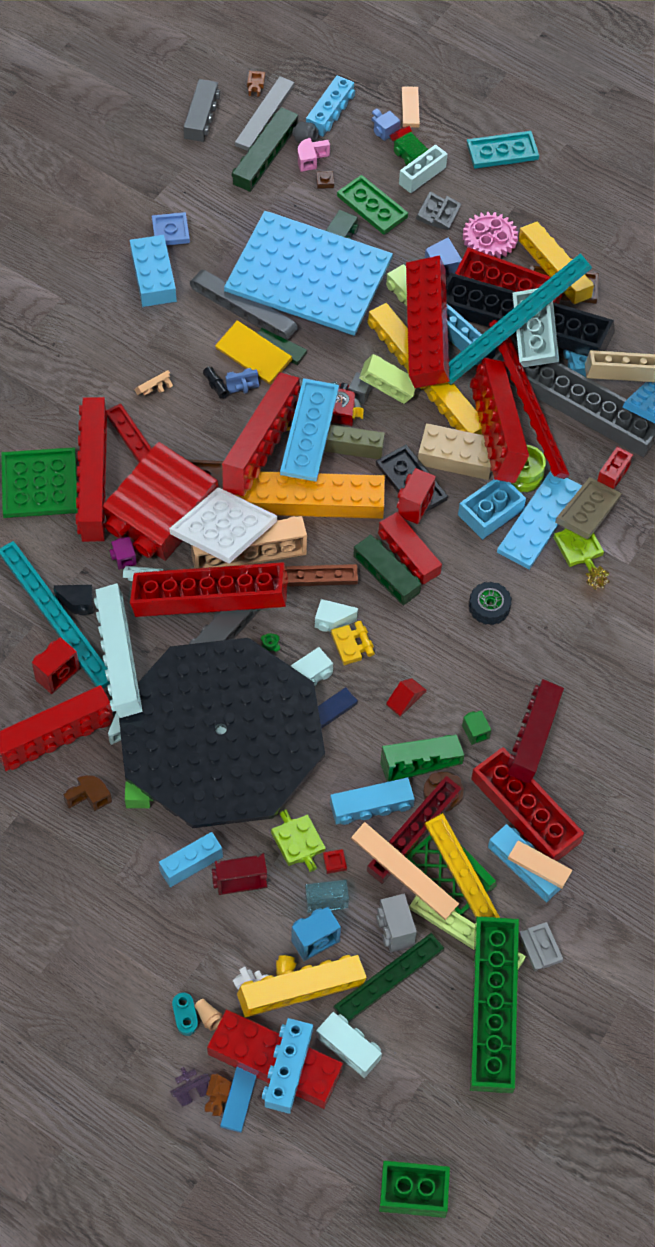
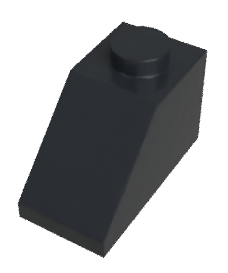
[54,585,94,616]

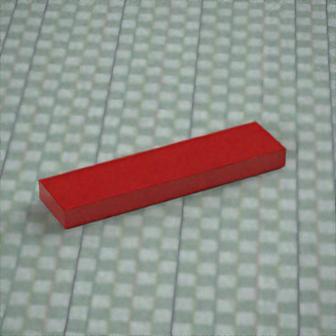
[106,403,152,463]

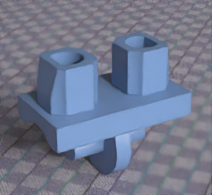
[225,368,259,394]

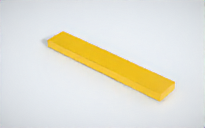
[424,813,500,918]

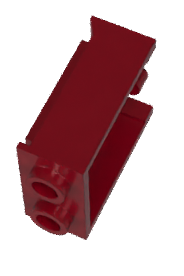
[211,853,267,895]

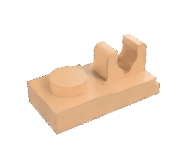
[134,370,173,396]

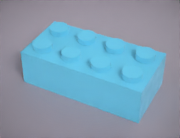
[130,235,177,307]

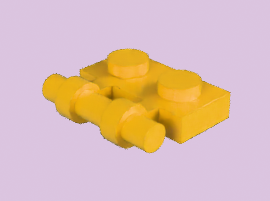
[331,621,375,665]

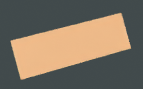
[402,87,420,127]
[508,840,572,889]

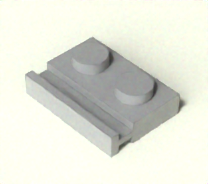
[519,922,563,972]

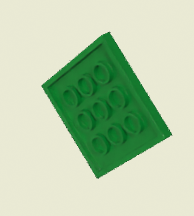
[1,447,78,518]

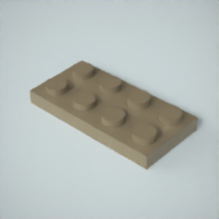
[555,477,622,539]

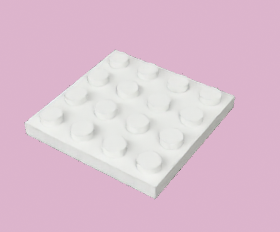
[169,487,277,564]

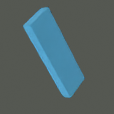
[220,1067,256,1133]

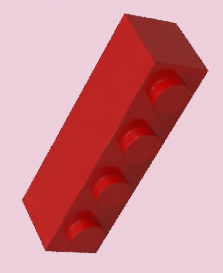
[378,512,442,585]

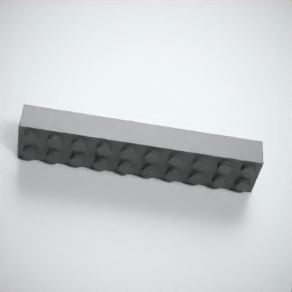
[493,336,655,458]

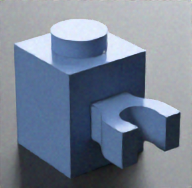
[372,109,400,141]

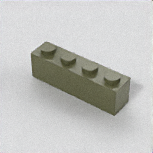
[324,425,385,459]

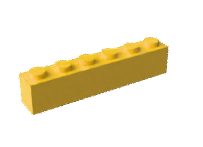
[518,221,594,304]
[237,955,367,1017]

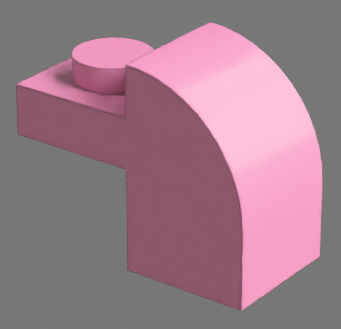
[298,138,330,172]

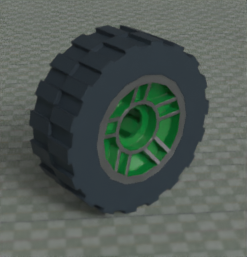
[469,582,512,625]

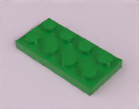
[337,175,408,235]

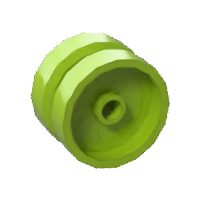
[511,445,546,492]

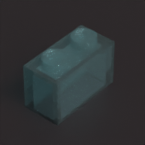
[305,880,349,913]

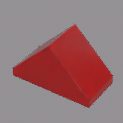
[386,678,427,717]

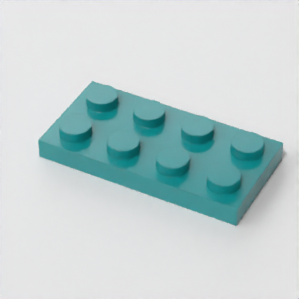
[466,131,539,169]

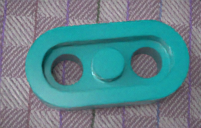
[172,993,198,1036]

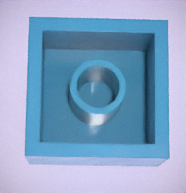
[291,907,341,961]

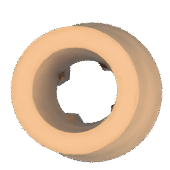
[195,999,222,1031]

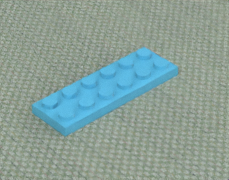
[280,378,339,482]
[497,471,582,570]

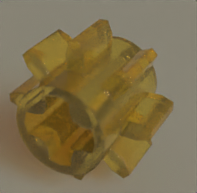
[586,566,610,590]

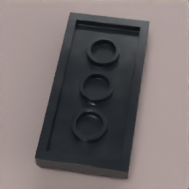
[376,445,448,512]

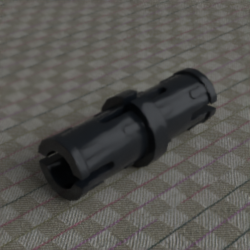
[203,366,229,399]

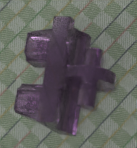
[170,1067,210,1107]

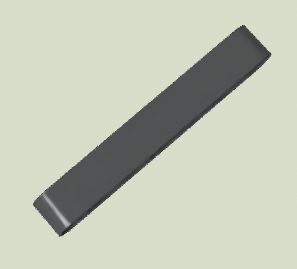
[190,270,298,340]

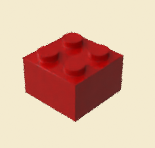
[396,468,436,524]
[32,637,80,694]

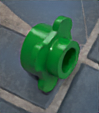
[261,633,280,652]

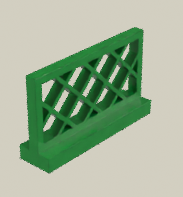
[406,835,497,916]

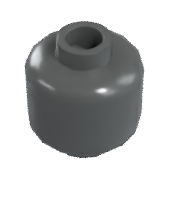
[293,121,318,143]

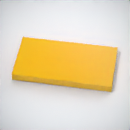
[215,320,293,385]

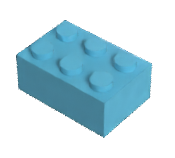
[458,479,526,540]

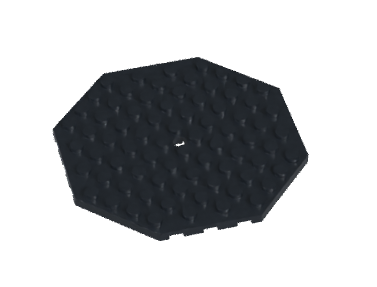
[119,637,325,829]

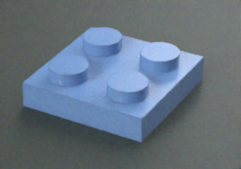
[152,212,190,245]

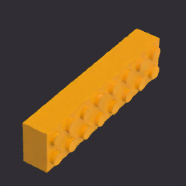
[235,472,385,519]

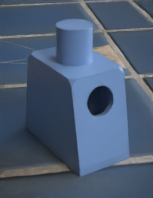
[425,237,462,275]

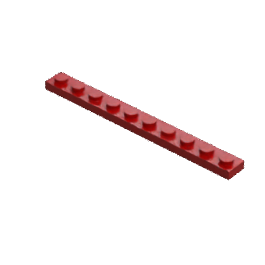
[489,320,570,479]

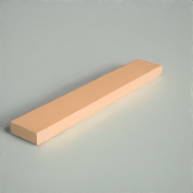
[351,822,459,920]

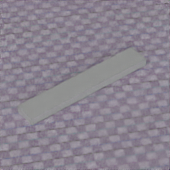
[235,77,294,151]

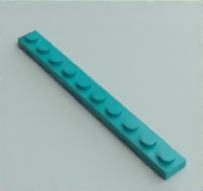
[448,253,592,385]
[0,541,110,689]

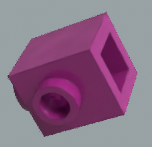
[109,537,137,570]

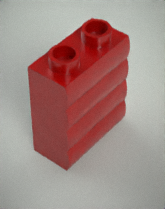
[103,442,219,561]

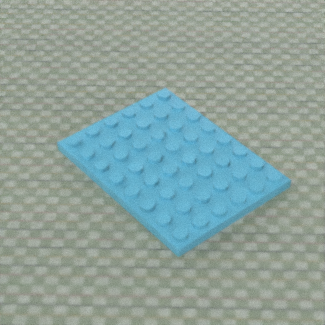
[224,211,393,336]

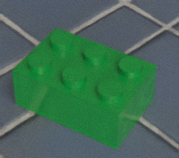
[379,1161,450,1218]

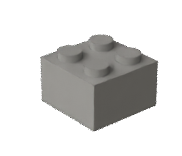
[376,893,417,953]

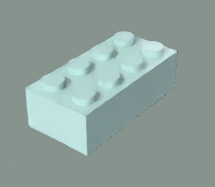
[513,288,559,367]

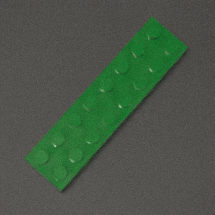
[470,916,519,1094]

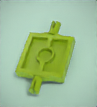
[553,528,604,572]
[271,810,326,872]

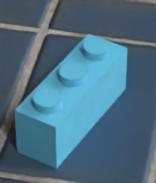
[159,832,223,887]

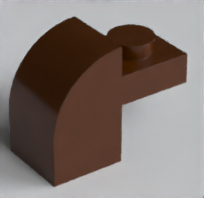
[63,775,112,812]

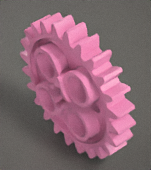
[463,212,518,259]

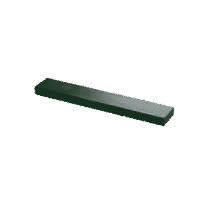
[333,933,444,1023]

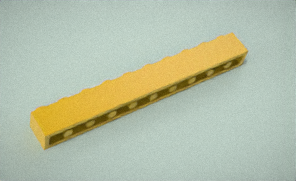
[368,303,482,435]

